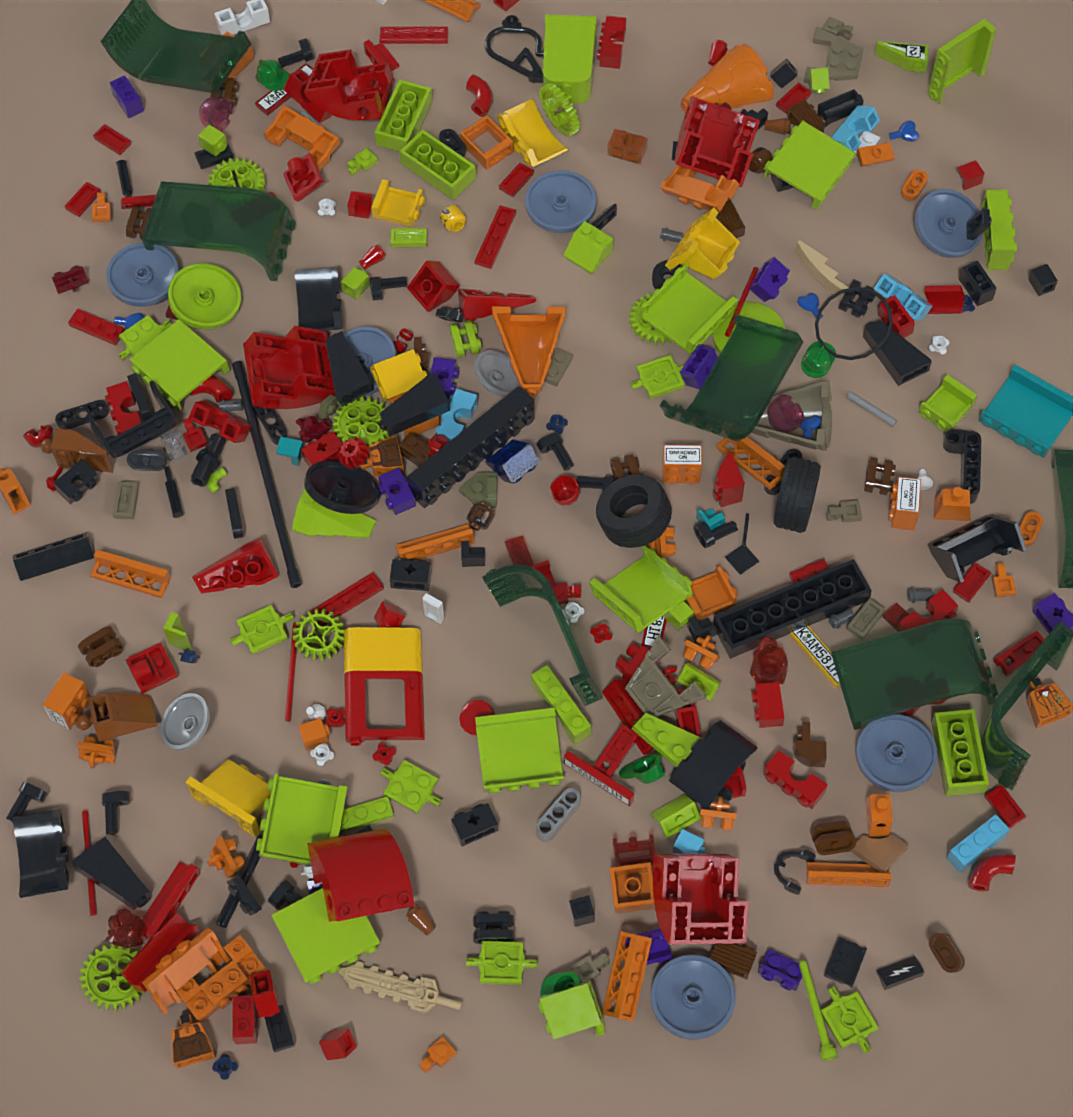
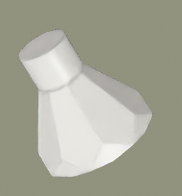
[917,469,933,490]
[306,704,326,721]

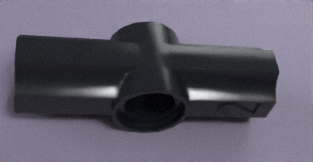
[190,433,226,487]

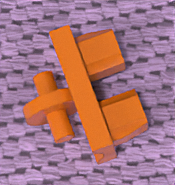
[647,526,676,558]
[683,635,720,670]
[77,736,115,768]
[700,796,737,830]
[207,836,244,879]

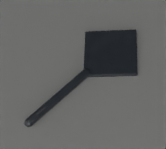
[725,513,759,575]

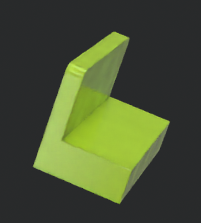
[163,612,191,650]
[651,795,701,838]

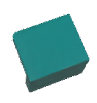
[276,437,304,466]
[696,508,726,530]

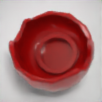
[23,425,53,448]
[550,475,580,506]

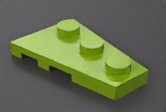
[632,713,703,768]

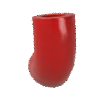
[466,74,492,117]
[190,376,233,403]
[969,853,1016,891]

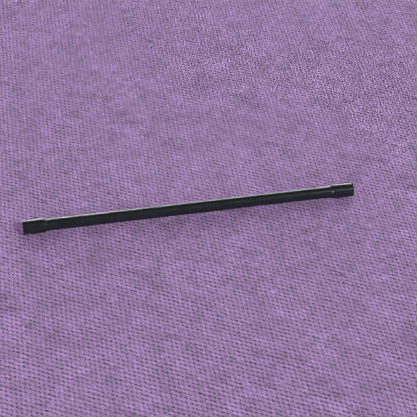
[232,361,302,588]

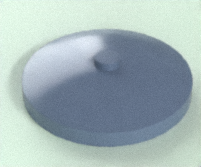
[525,170,596,233]
[915,189,983,258]
[106,242,179,307]
[344,327,397,397]
[856,714,937,792]
[651,955,736,1040]

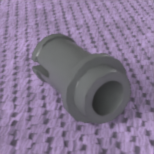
[660,227,683,243]
[219,399,242,411]
[907,588,933,603]
[829,608,854,629]

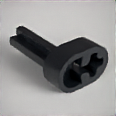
[278,38,314,67]
[370,277,407,301]
[536,432,574,471]
[576,476,615,492]
[693,521,738,548]
[6,782,48,823]
[102,791,130,835]
[268,880,303,909]

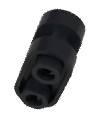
[839,279,875,318]
[127,450,167,471]
[473,911,515,944]

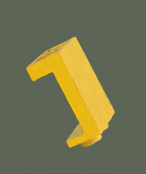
[371,179,425,227]
[370,349,427,402]

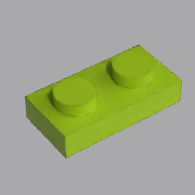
[391,228,427,247]
[677,663,721,701]

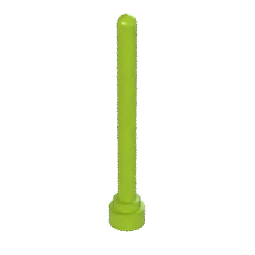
[799,960,838,1061]

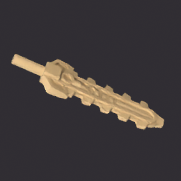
[338,961,463,1014]

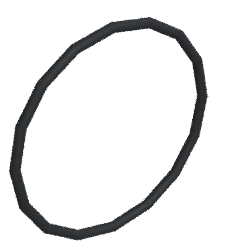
[815,287,893,360]

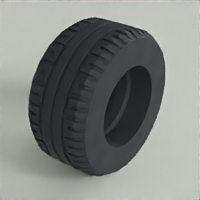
[773,457,821,533]
[596,475,672,548]

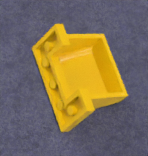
[665,207,740,280]
[185,759,271,838]

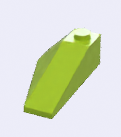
[292,489,376,538]

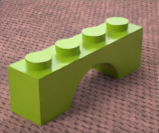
[531,665,591,745]

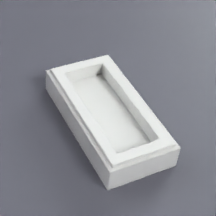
[422,593,444,624]

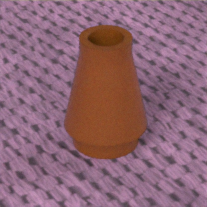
[765,118,791,135]
[406,905,436,936]

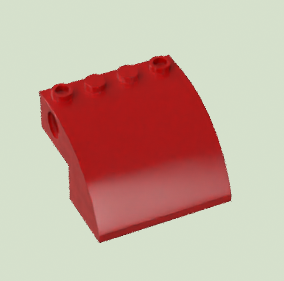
[304,49,395,121]
[675,96,760,187]
[243,326,336,409]
[307,829,415,922]
[653,854,749,944]

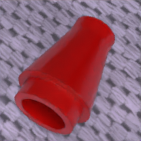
[708,40,728,66]
[358,245,386,270]

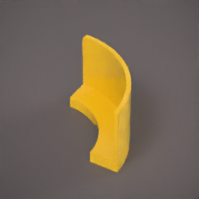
[496,99,568,167]

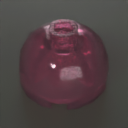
[199,96,232,132]
[767,394,804,433]

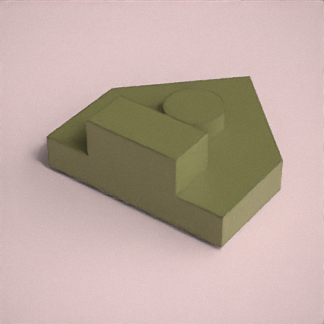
[459,472,497,509]

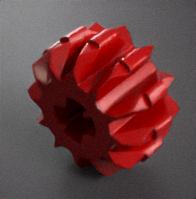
[337,437,370,469]

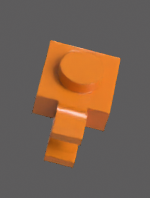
[92,192,111,223]
[992,563,1016,598]
[420,1036,457,1073]

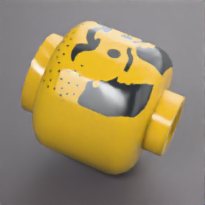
[440,205,466,232]

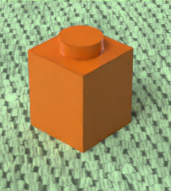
[298,718,330,750]

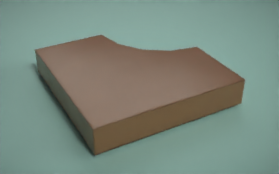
[850,834,908,873]

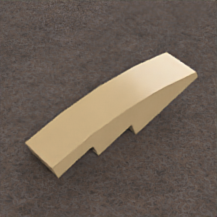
[796,240,849,300]

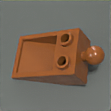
[40,428,114,473]
[75,693,157,742]

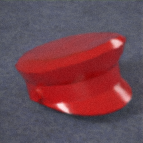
[459,700,495,735]

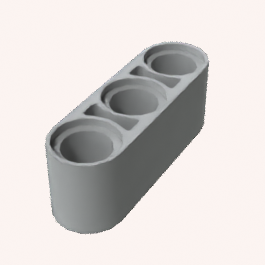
[536,788,580,842]

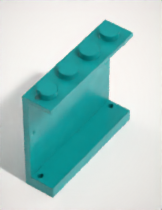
[979,364,1073,458]

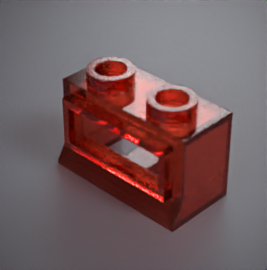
[612,834,656,867]

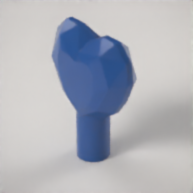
[889,120,919,142]
[797,292,823,319]
[114,313,144,329]
[798,416,822,439]

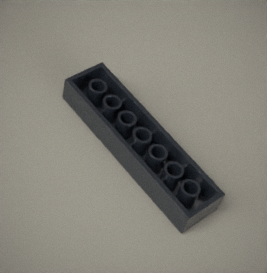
[407,386,535,509]
[713,559,872,659]

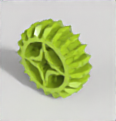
[293,609,345,661]

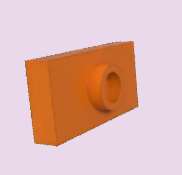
[856,142,895,167]

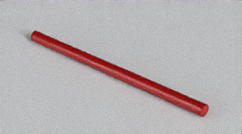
[725,267,759,337]
[285,622,298,722]
[82,810,96,916]

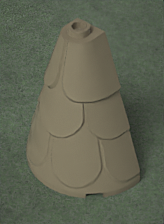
[734,381,832,451]

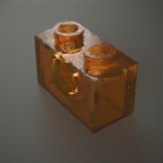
[607,129,648,165]

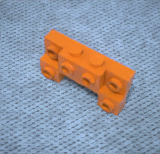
[264,105,340,171]
[660,165,740,212]
[142,928,230,1015]
[174,935,266,1023]

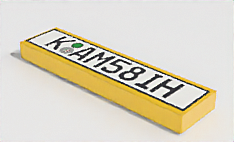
[789,626,852,688]

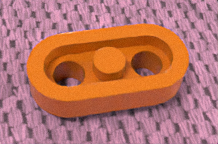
[901,170,928,201]
[1019,512,1043,547]

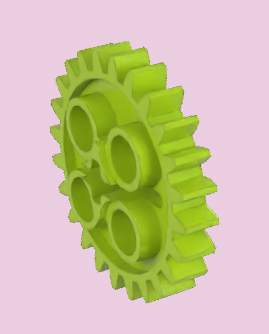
[538,83,580,137]
[208,157,266,209]
[629,293,671,346]
[332,396,390,447]
[79,943,145,1012]

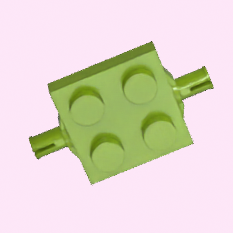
[118,315,172,361]
[630,355,685,399]
[230,605,294,655]
[380,760,442,814]
[466,941,537,985]
[821,986,879,1054]

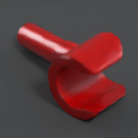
[46,466,63,491]

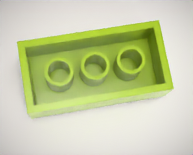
[374,79,433,152]
[399,129,476,200]
[980,190,1017,270]
[932,709,989,796]

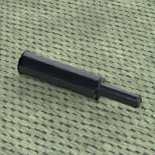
[116,160,132,197]
[164,466,184,518]

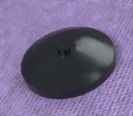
[304,461,380,514]

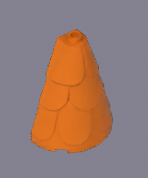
[681,44,774,112]
[492,307,566,397]

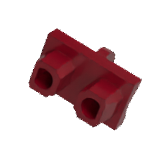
[52,265,89,294]
[296,416,331,443]

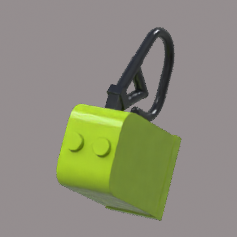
[485,14,597,103]

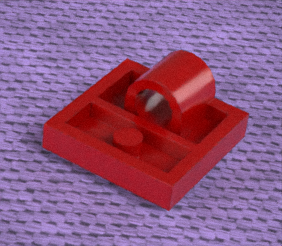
[283,153,324,202]
[125,643,178,694]

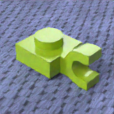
[347,148,378,175]

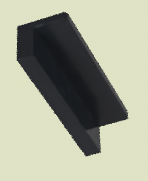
[13,532,94,581]

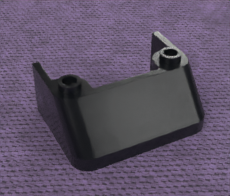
[86,380,177,457]
[928,515,1027,583]

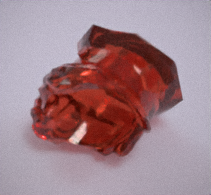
[750,637,788,685]
[104,908,145,948]

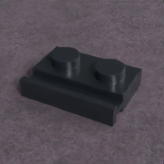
[824,937,867,988]

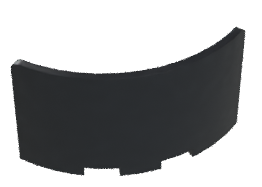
[295,266,342,331]
[669,720,758,809]
[12,808,69,898]

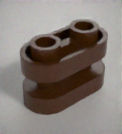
[210,77,239,109]
[126,205,159,241]
[610,454,643,481]
[864,457,896,495]
[78,626,124,667]
[810,821,856,855]
[929,933,965,973]

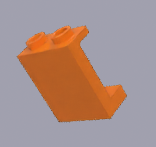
[684,566,738,621]

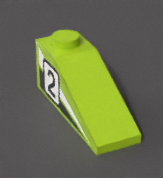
[875,41,929,73]

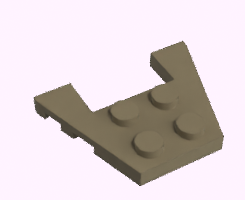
[804,27,864,83]
[625,636,707,717]

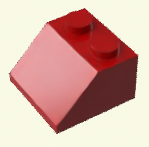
[407,261,460,312]
[713,452,745,508]

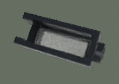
[817,89,864,127]

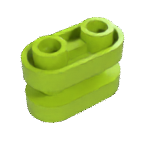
[449,321,482,358]

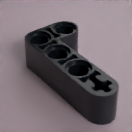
[943,429,982,504]

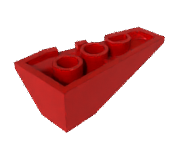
[458,289,536,321]
[192,537,279,594]

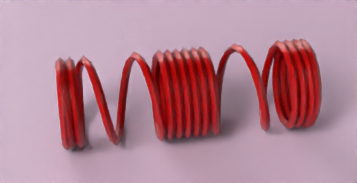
[393,329,414,355]

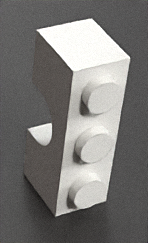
[214,0,270,36]

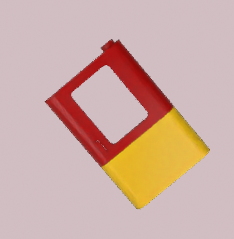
[344,627,425,746]

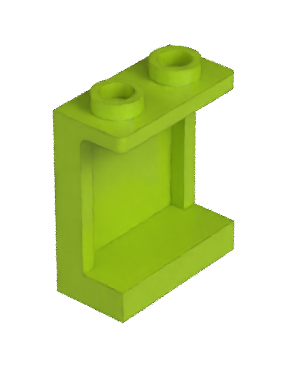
[918,374,978,433]
[538,980,604,1040]

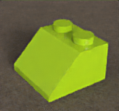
[563,221,614,274]

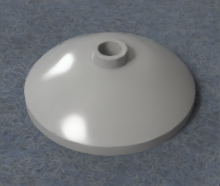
[474,350,519,397]
[160,693,210,751]

